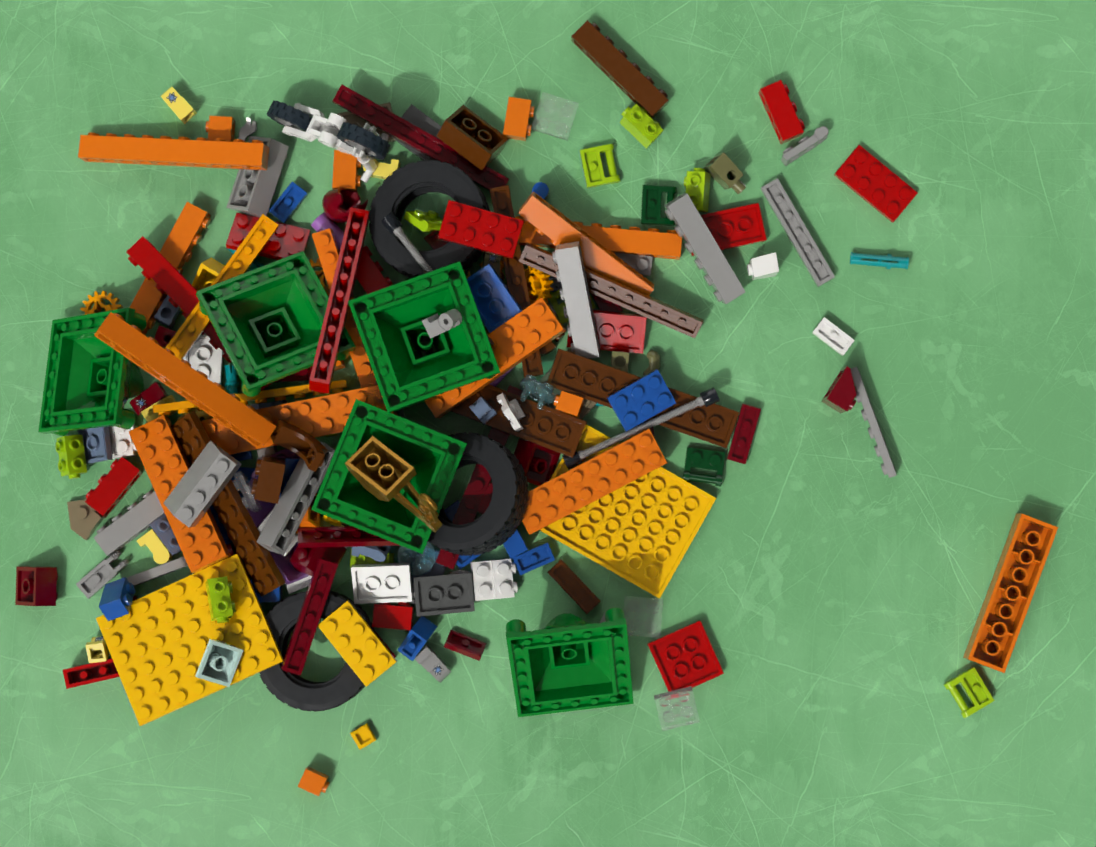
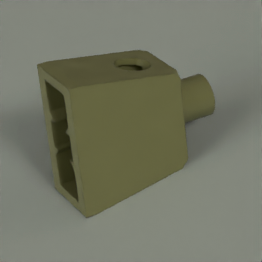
[703,152,746,194]

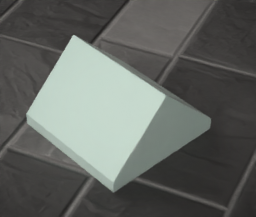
[195,639,244,687]

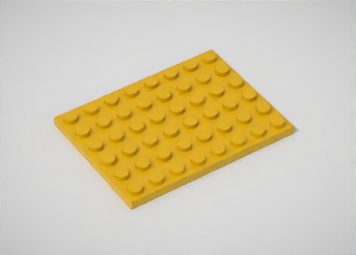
[540,425,716,599]
[96,554,284,726]

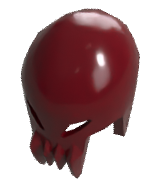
[322,188,368,223]

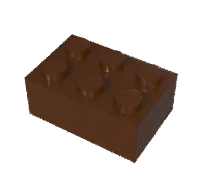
[437,105,508,170]
[251,455,285,504]

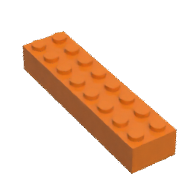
[424,297,566,418]
[129,415,231,573]
[522,429,667,535]
[963,513,1058,673]

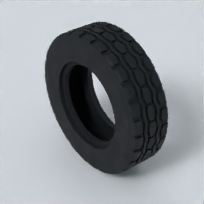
[369,160,490,278]
[428,432,528,556]
[259,591,375,712]

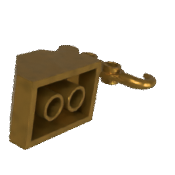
[345,436,442,532]

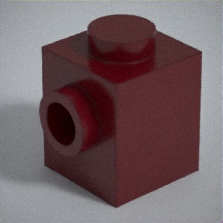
[154,325,176,348]

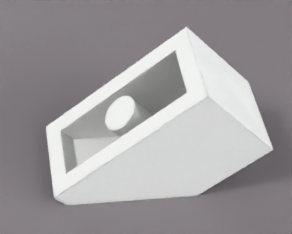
[747,253,779,280]

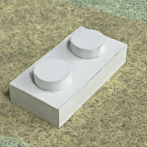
[812,317,855,356]

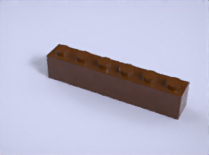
[571,20,669,119]

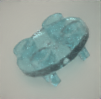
[520,375,556,410]
[397,541,436,576]

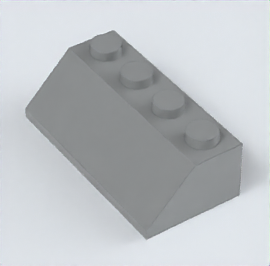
[226,136,289,218]
[164,440,242,528]

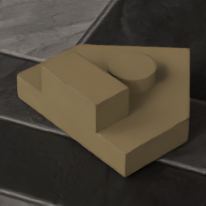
[67,499,104,540]

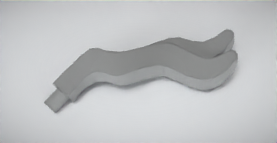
[238,117,257,142]

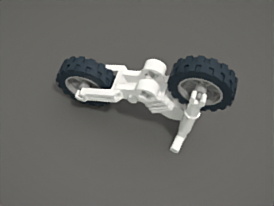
[267,100,391,183]

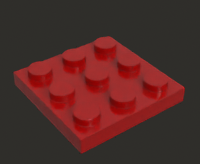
[647,620,724,697]

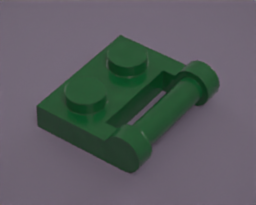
[641,185,677,226]
[683,447,725,487]

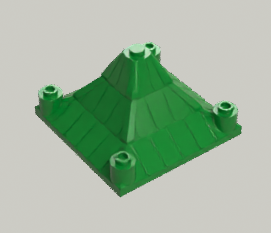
[196,251,355,397]
[348,261,500,413]
[38,308,147,436]
[311,399,467,554]
[506,608,634,717]

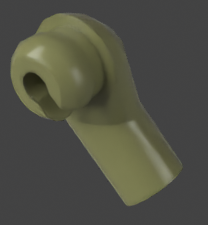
[643,350,661,376]

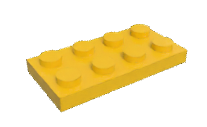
[318,600,397,687]

